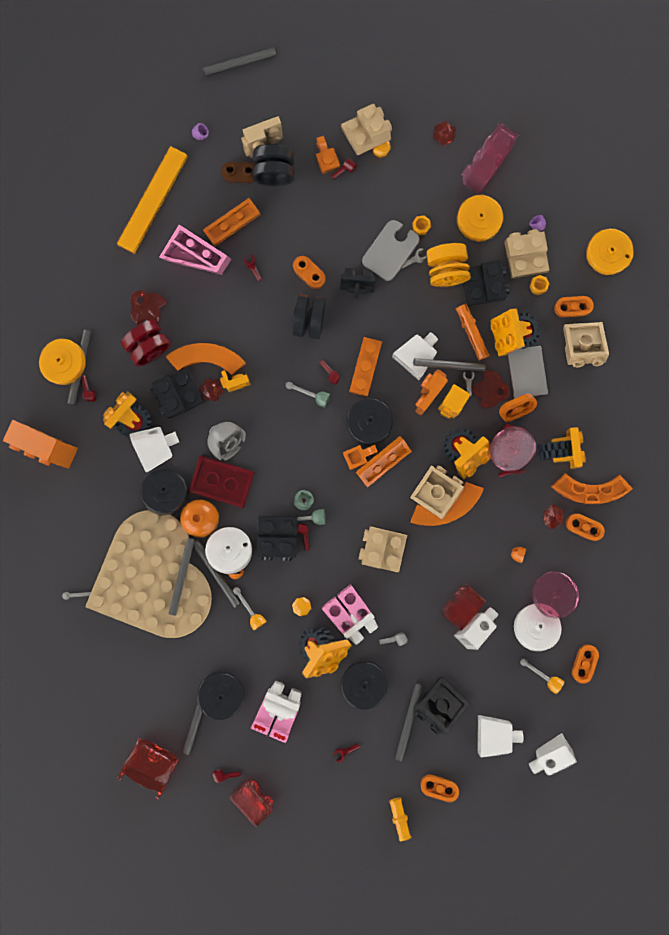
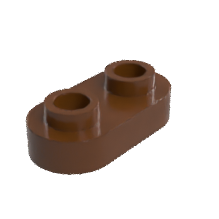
[221,162,255,183]

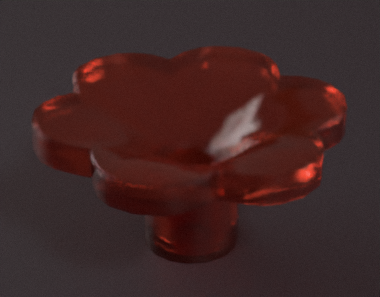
[433,121,456,145]
[199,379,223,402]
[544,505,563,529]

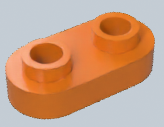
[293,256,325,289]
[554,296,594,318]
[499,394,537,422]
[566,514,605,541]
[572,644,599,684]
[420,774,459,802]

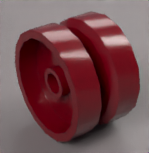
[120,320,171,367]

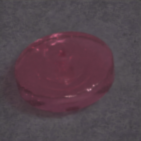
[489,426,536,471]
[532,571,579,619]

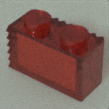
[442,585,486,631]
[229,778,274,828]

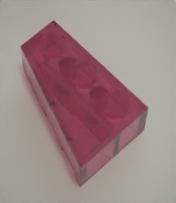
[462,123,519,195]

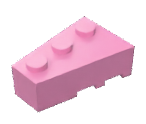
[159,225,231,275]

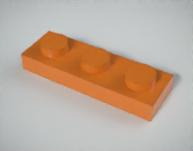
[203,198,261,247]
[349,337,382,397]
[356,436,412,488]

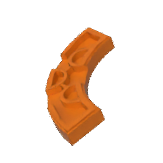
[166,343,246,375]
[551,473,633,504]
[410,482,484,526]

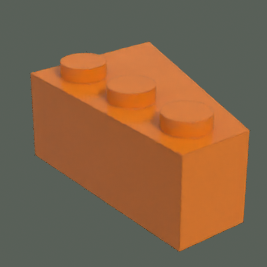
[3,420,78,469]

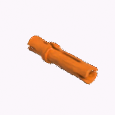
[456,304,490,361]

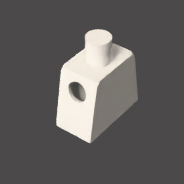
[392,332,438,380]
[129,427,179,472]
[454,607,498,649]
[478,715,523,757]
[528,733,576,775]

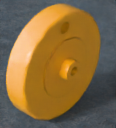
[457,195,503,242]
[586,229,634,275]
[39,339,86,385]

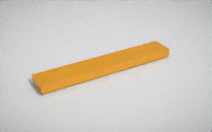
[117,146,188,254]

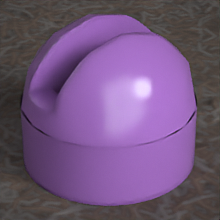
[192,123,209,140]
[529,215,546,232]

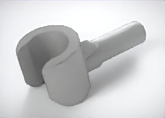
[402,249,427,269]
[462,372,475,397]
[379,632,408,646]

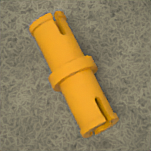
[389,797,411,841]

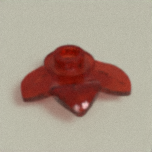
[131,291,167,325]
[472,370,510,408]

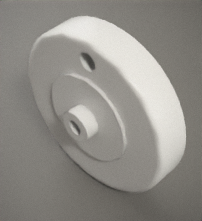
[205,527,252,574]
[514,604,561,651]

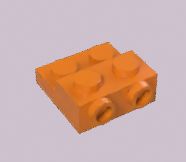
[415,369,448,416]

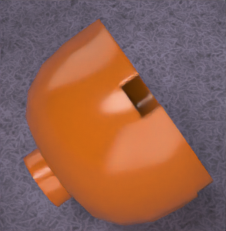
[180,500,219,538]

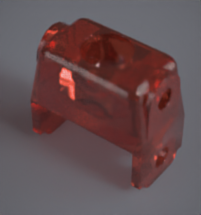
[117,739,179,800]

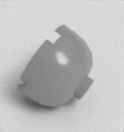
[207,422,246,460]

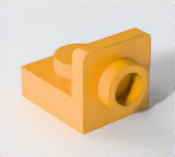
[220,370,251,392]

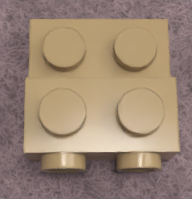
[341,103,392,155]
[241,116,283,158]
[504,229,549,279]
[563,322,609,367]
[410,465,465,519]
[359,526,407,573]

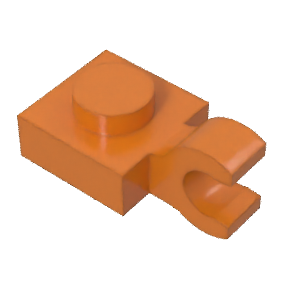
[316,136,340,174]
[343,445,378,470]

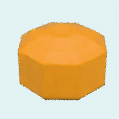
[372,141,391,158]
[412,215,431,236]
[529,275,549,295]
[292,597,311,616]

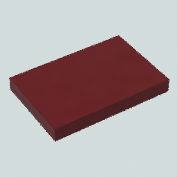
[188,455,255,508]

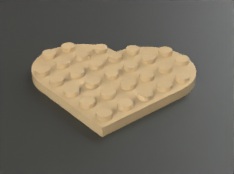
[85,510,212,638]

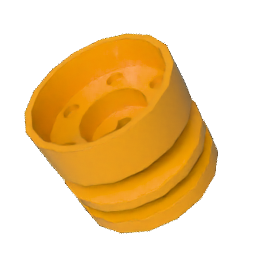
[426,243,471,287]

